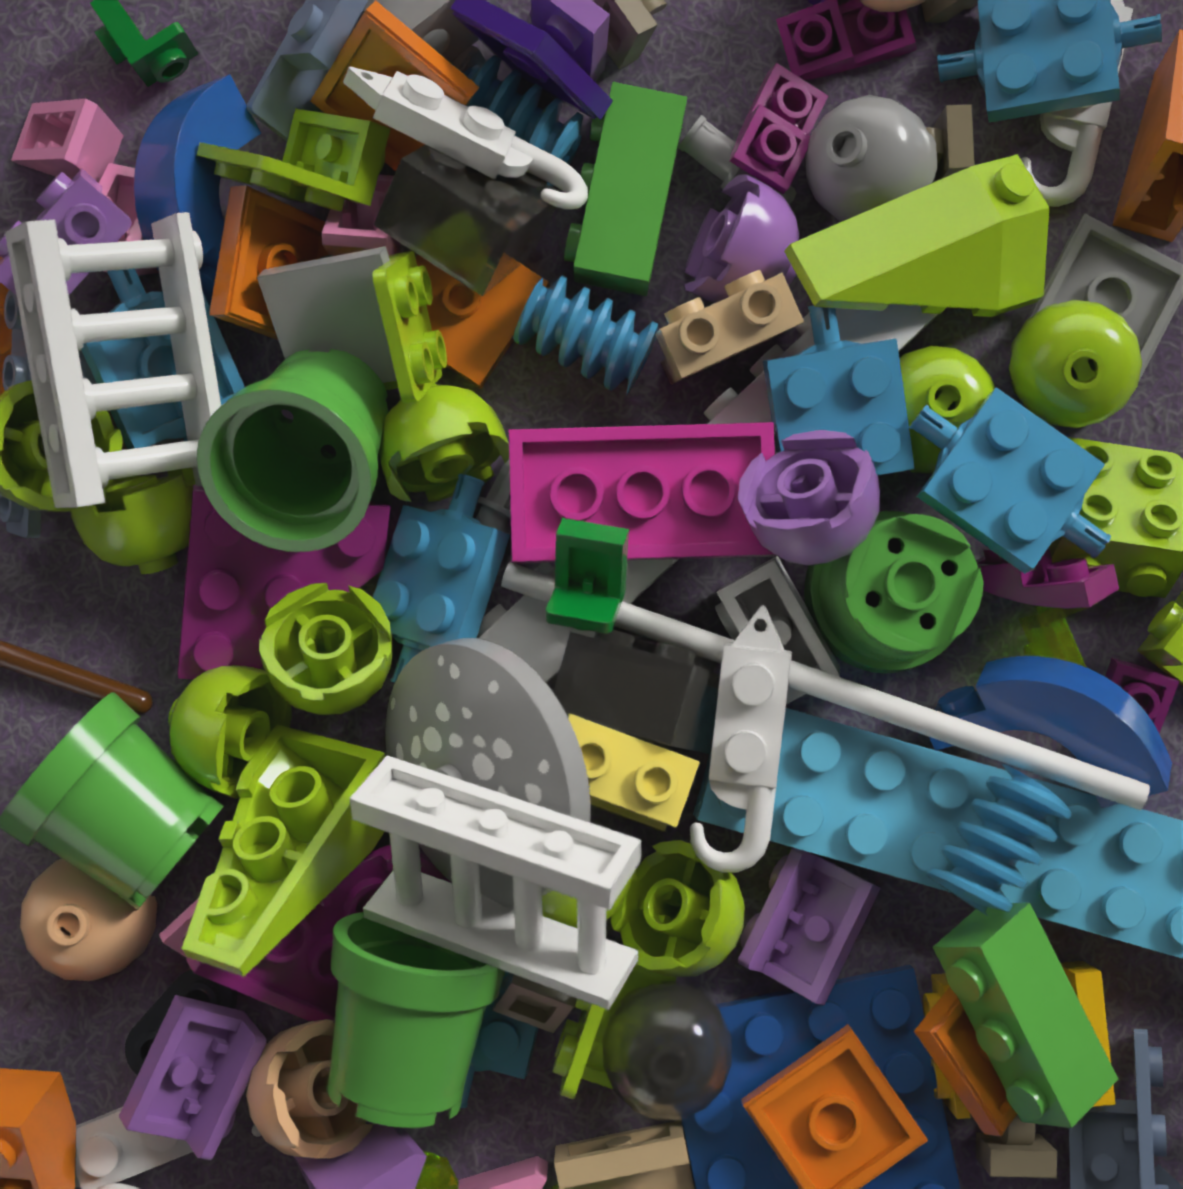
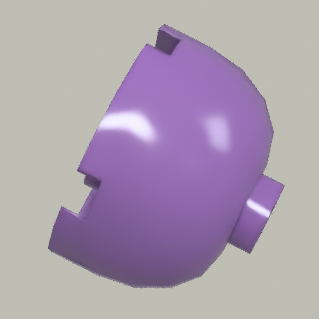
[684,174,799,303]
[738,430,880,565]

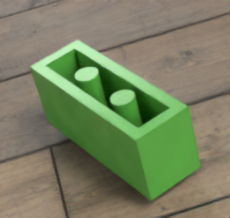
[564,82,687,296]
[933,902,1118,1128]

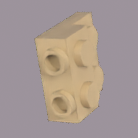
[655,270,804,385]

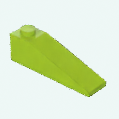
[784,154,1049,317]
[182,724,386,977]

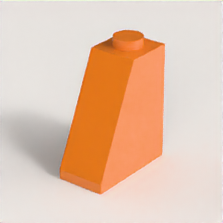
[1113,29,1183,242]

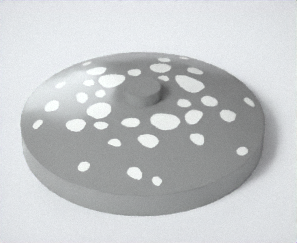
[385,638,591,907]

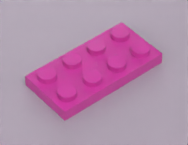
[509,422,777,564]

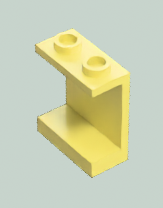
[568,714,700,832]

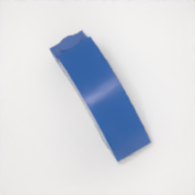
[134,74,261,306]
[929,656,1172,808]

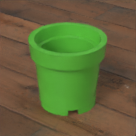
[197,349,388,552]
[804,511,983,673]
[0,692,225,910]
[327,912,505,1128]

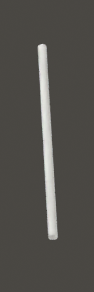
[501,562,1150,810]

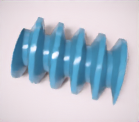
[463,55,584,189]
[513,275,658,396]
[926,763,1073,917]

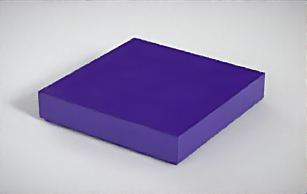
[450,0,613,120]

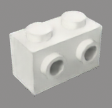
[715,556,840,704]

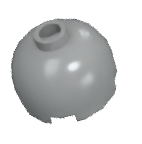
[805,95,937,222]

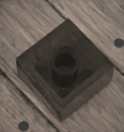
[374,144,559,296]
[553,630,720,754]

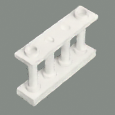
[5,212,221,508]
[350,755,641,1010]

